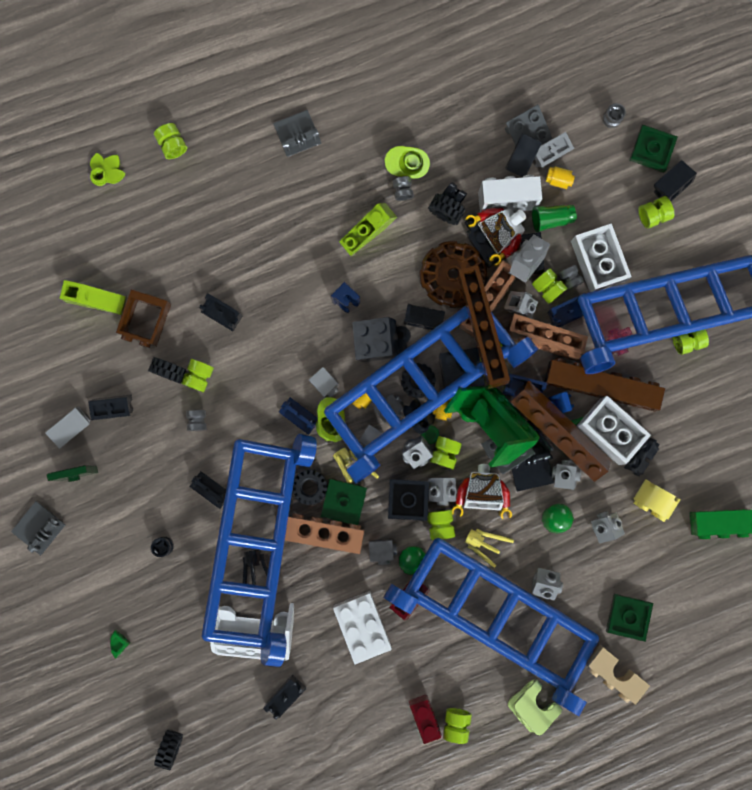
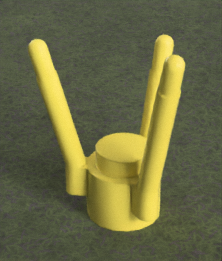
[333,448,379,484]
[464,529,514,568]

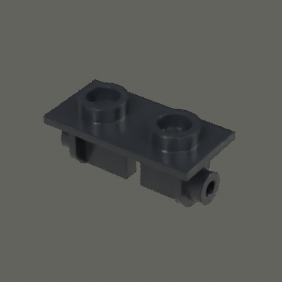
[624,438,660,477]
[189,471,226,509]

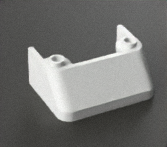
[210,603,294,661]

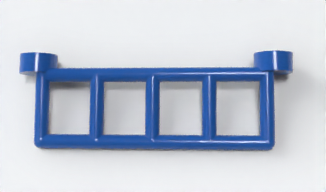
[578,255,752,374]
[324,306,538,484]
[202,434,317,667]
[383,538,599,716]

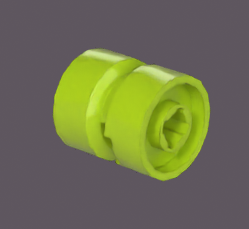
[154,123,187,160]
[638,196,675,229]
[531,268,568,304]
[672,329,709,355]
[181,359,214,393]
[430,436,462,470]
[428,510,455,540]
[443,708,472,744]

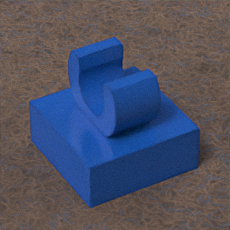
[549,392,574,413]

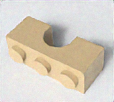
[587,644,650,705]

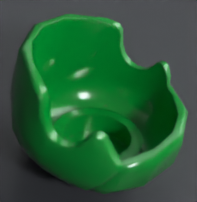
[542,503,574,534]
[399,546,427,576]

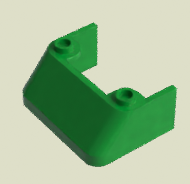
[443,386,540,467]

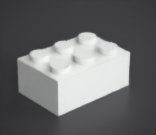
[478,175,542,212]
[571,223,631,292]
[577,396,651,465]
[333,591,392,664]

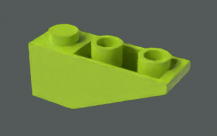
[339,203,397,256]
[59,280,126,315]

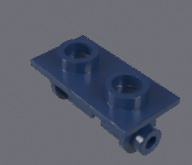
[279,397,318,435]

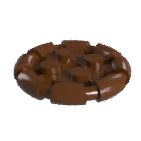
[419,241,488,308]

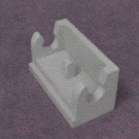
[535,132,574,168]
[45,406,91,449]

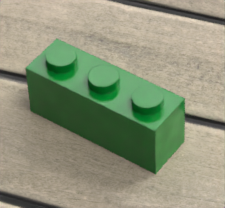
[690,509,752,539]

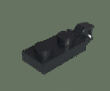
[465,218,500,268]

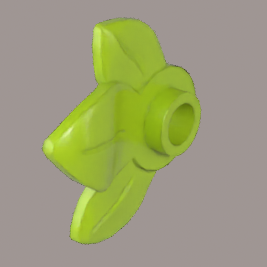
[90,153,125,186]

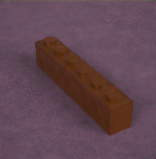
[458,265,510,389]
[544,358,665,412]
[511,381,612,482]

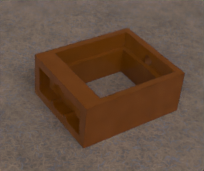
[116,289,171,348]

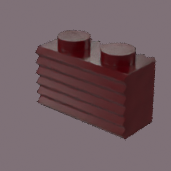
[409,694,442,744]

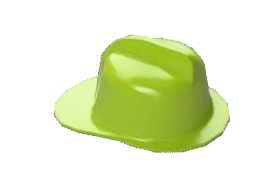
[385,146,430,178]
[316,397,345,442]

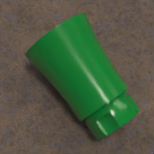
[532,205,577,233]

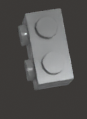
[509,234,550,283]

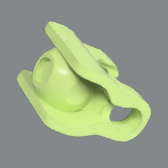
[507,679,562,735]

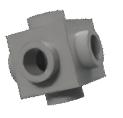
[504,291,538,319]
[402,435,433,469]
[552,459,581,490]
[429,478,457,505]
[591,511,625,543]
[532,568,563,600]

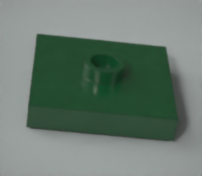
[629,124,678,173]
[46,465,98,482]
[321,479,367,525]
[606,593,654,642]

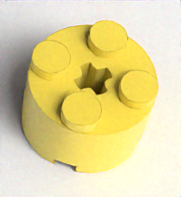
[633,479,680,522]

